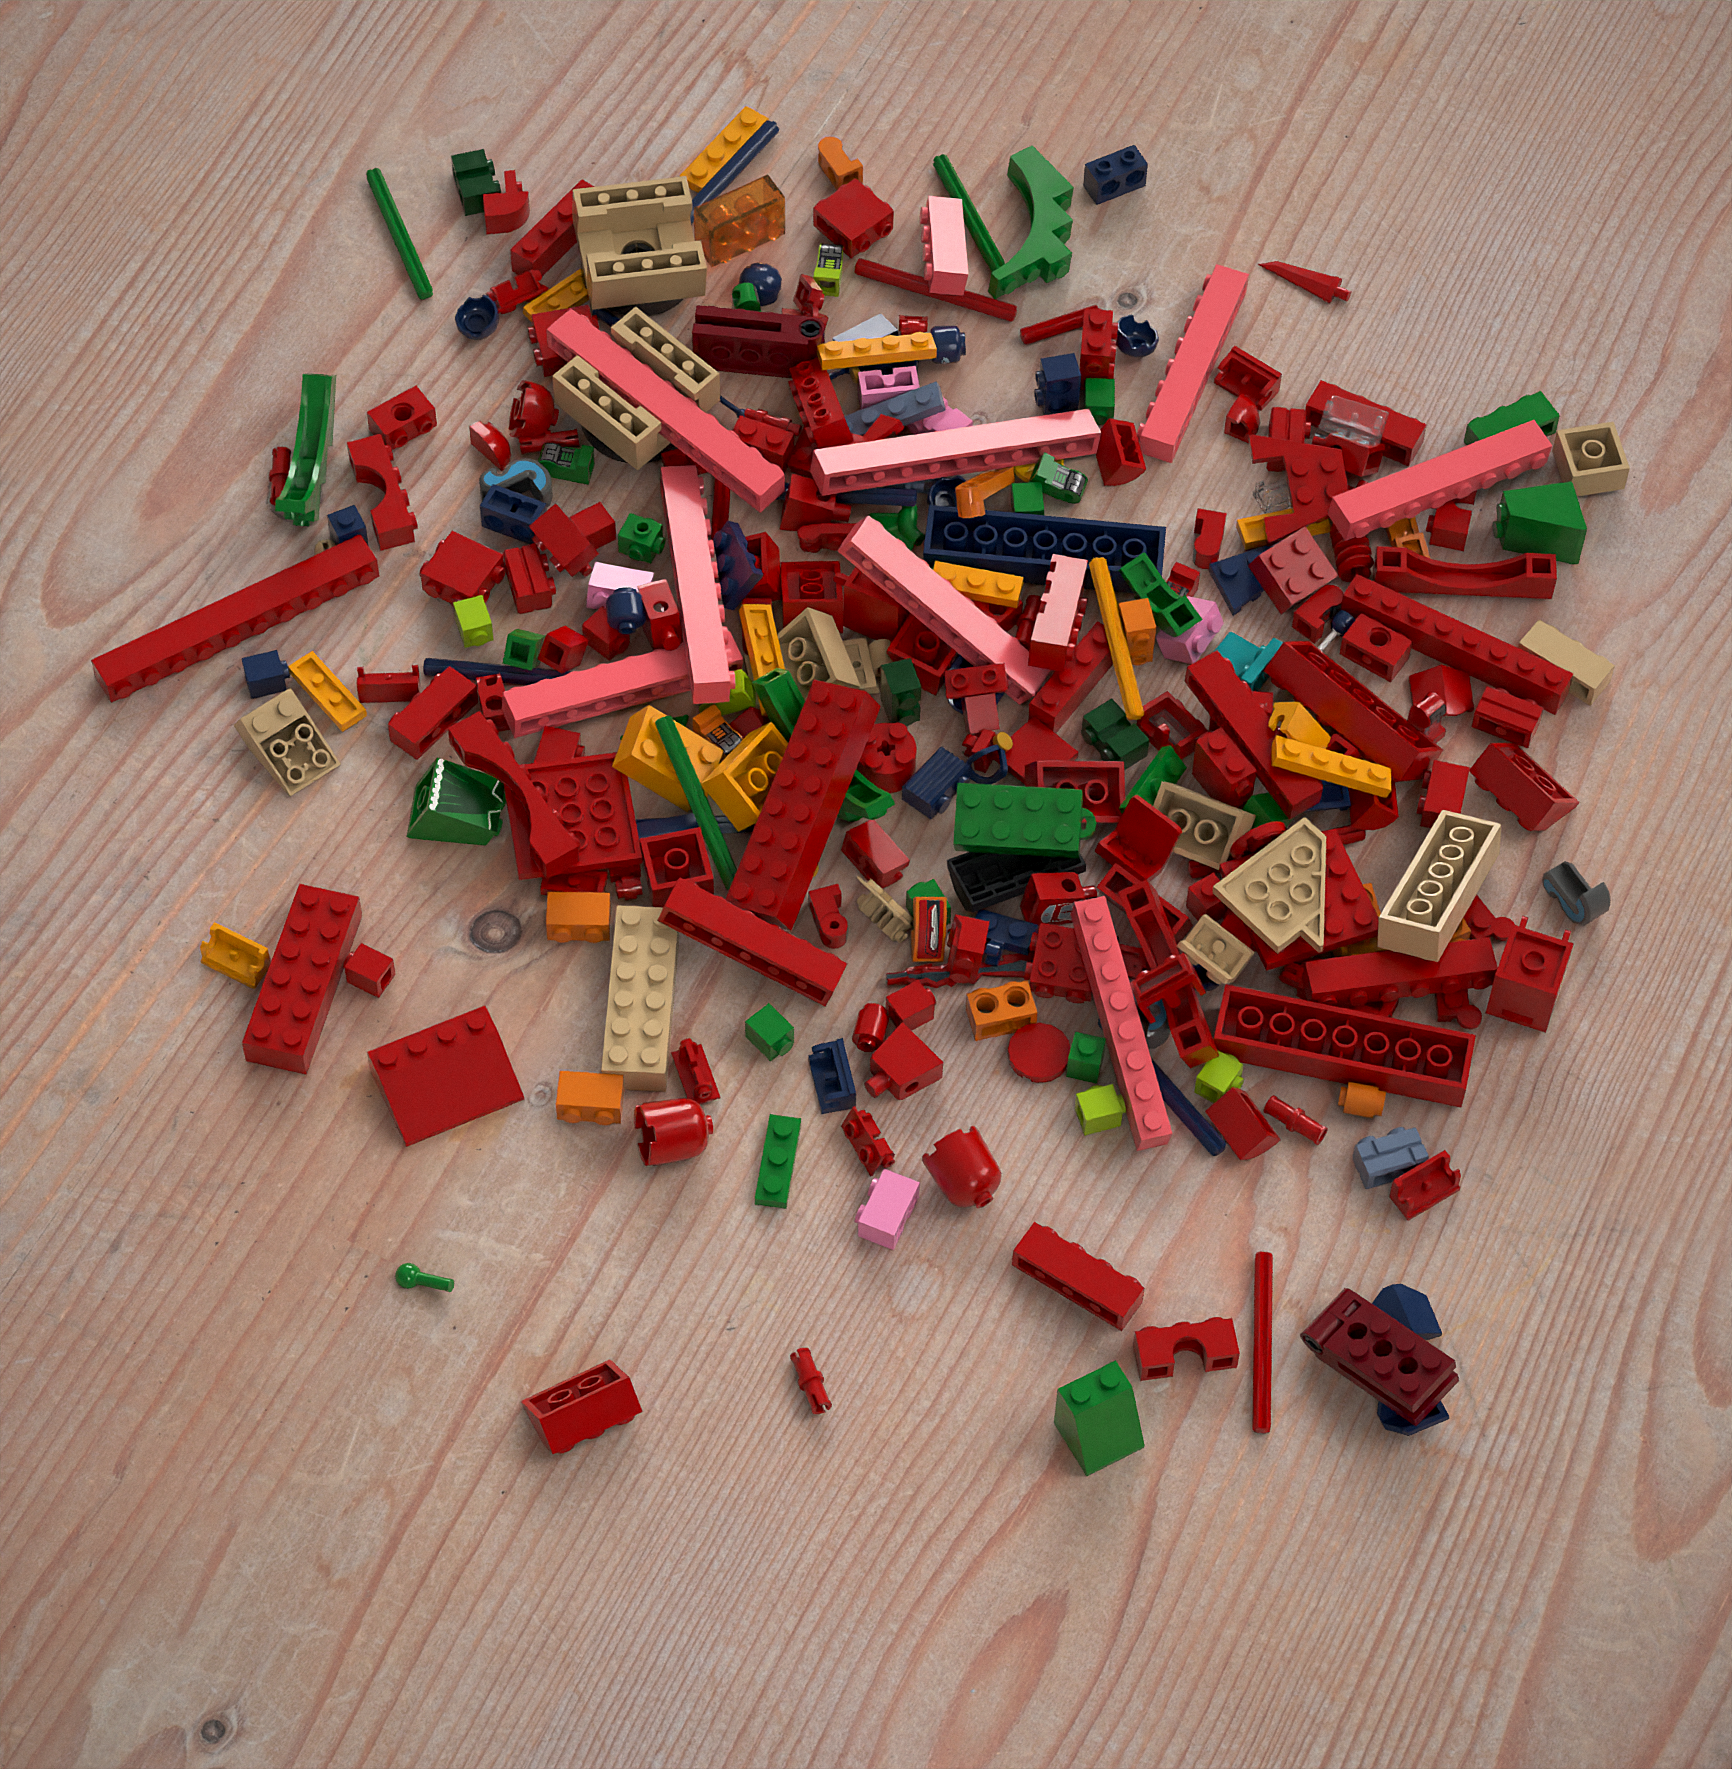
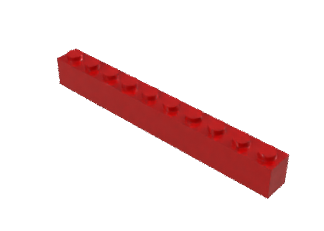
[91,534,379,703]

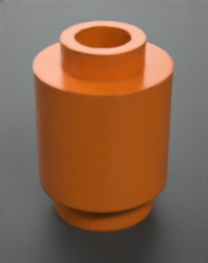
[1338,1082,1386,1118]

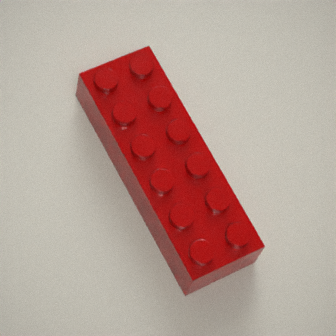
[1264,641,1444,782]
[242,884,362,1075]

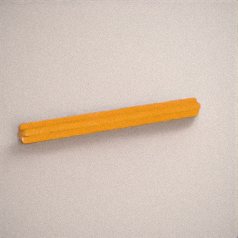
[1089,557,1144,720]

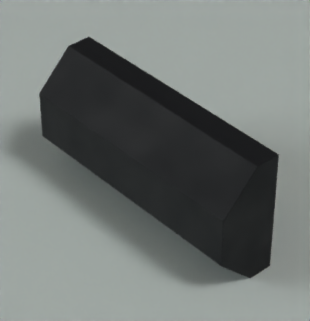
[947,852,1086,913]

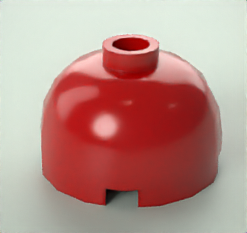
[509,380,559,439]

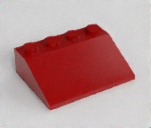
[367,1005,525,1147]

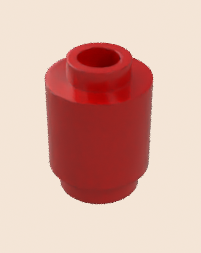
[852,1003,889,1052]

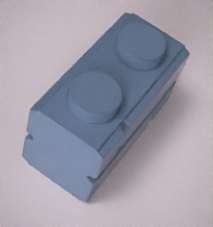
[1352,1127,1429,1189]

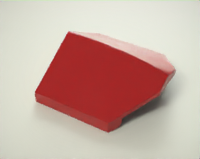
[1409,664,1474,717]

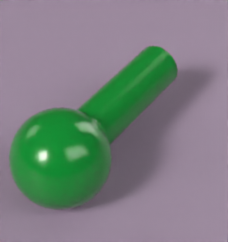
[395,1263,454,1292]

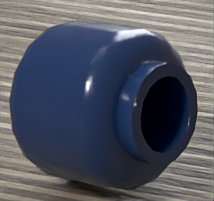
[930,325,966,364]
[606,587,646,634]

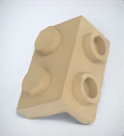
[1177,914,1255,985]

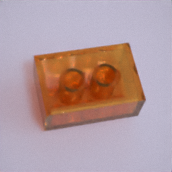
[694,174,785,267]

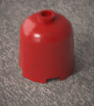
[634,1098,713,1166]
[921,1126,1002,1208]

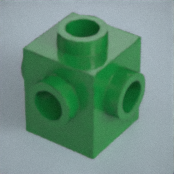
[618,513,666,564]

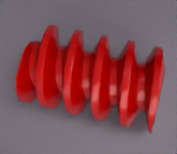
[1329,523,1374,582]

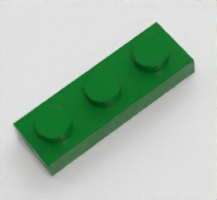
[1118,745,1187,814]
[755,1114,801,1209]

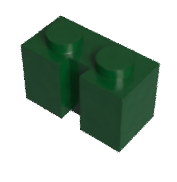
[451,149,501,216]
[880,658,922,726]
[1081,698,1149,770]

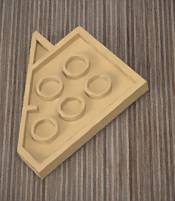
[1213,817,1326,954]

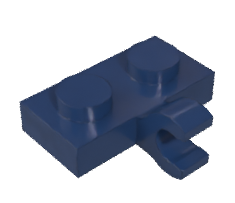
[975,909,1038,967]

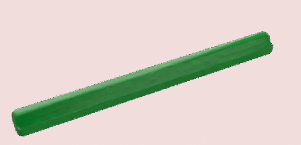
[933,154,1006,273]
[366,168,433,300]
[655,715,737,890]

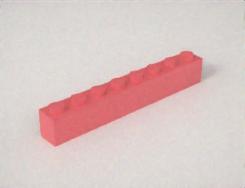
[1137,264,1249,463]
[1328,420,1552,541]
[837,515,1051,705]
[502,631,743,738]
[1070,896,1172,1151]

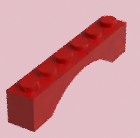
[1373,546,1557,599]
[448,711,580,879]
[1118,879,1219,1069]

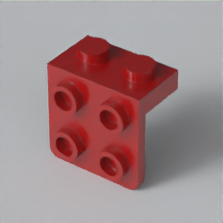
[1094,795,1182,882]

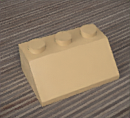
[777,607,861,700]
[1153,781,1256,870]

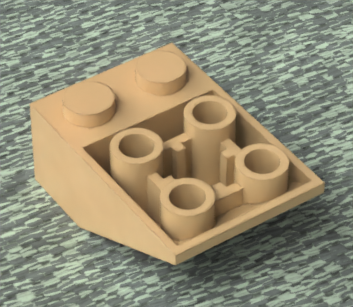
[234,687,341,797]

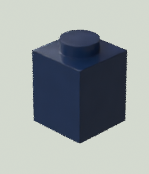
[327,505,369,546]
[241,650,290,699]

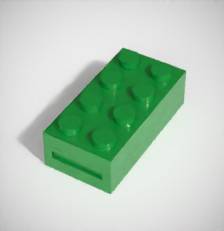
[953,783,1096,858]

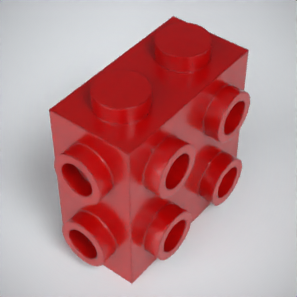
[813,178,894,259]
[528,305,599,377]
[1079,308,1118,390]
[419,531,506,607]
[1192,727,1257,810]
[1024,923,1092,1004]

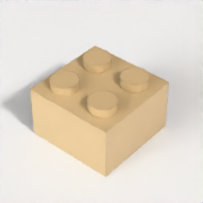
[1552,421,1630,496]

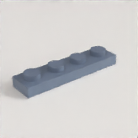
[844,381,946,436]

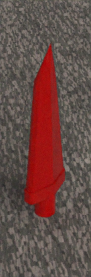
[1258,261,1352,303]

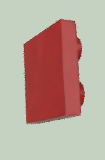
[992,716,1078,785]

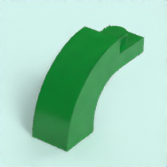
[1118,552,1203,637]

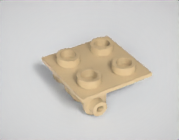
[856,876,914,943]

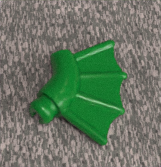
[869,506,925,551]

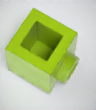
[453,595,494,648]
[1194,1050,1244,1103]
[1074,1084,1126,1136]

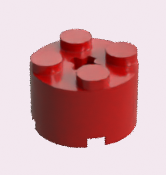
[856,722,917,794]

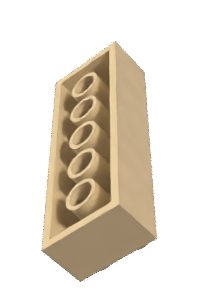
[1378,810,1501,962]
[601,905,680,1092]

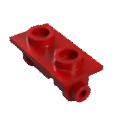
[486,269,549,314]
[944,663,1009,699]
[671,1038,721,1104]
[841,1106,895,1177]

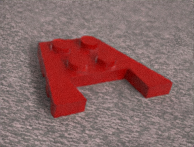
[787,408,904,479]
[1248,434,1349,546]

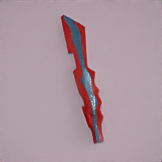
[886,953,1034,988]

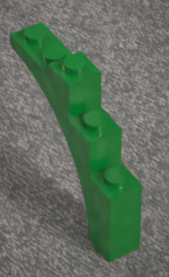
[988,145,1074,299]
[275,373,337,526]
[752,668,895,822]

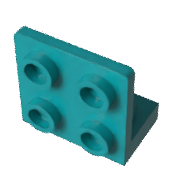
[1214,632,1283,692]

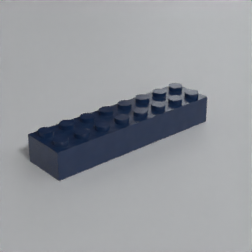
[923,505,1166,594]

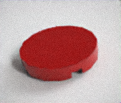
[1229,821,1287,860]
[1007,1022,1071,1083]

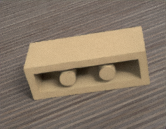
[1518,620,1615,706]

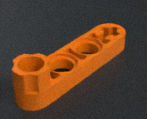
[955,467,1015,518]

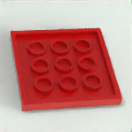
[503,752,642,880]
[1219,828,1379,971]

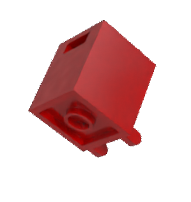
[833,566,910,642]
[1485,916,1574,1033]

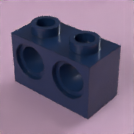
[1083,145,1148,205]
[1034,353,1081,415]
[480,484,547,544]

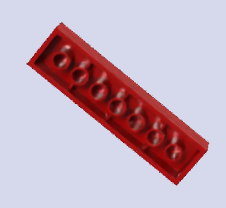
[726,679,881,931]
[1213,984,1476,1108]

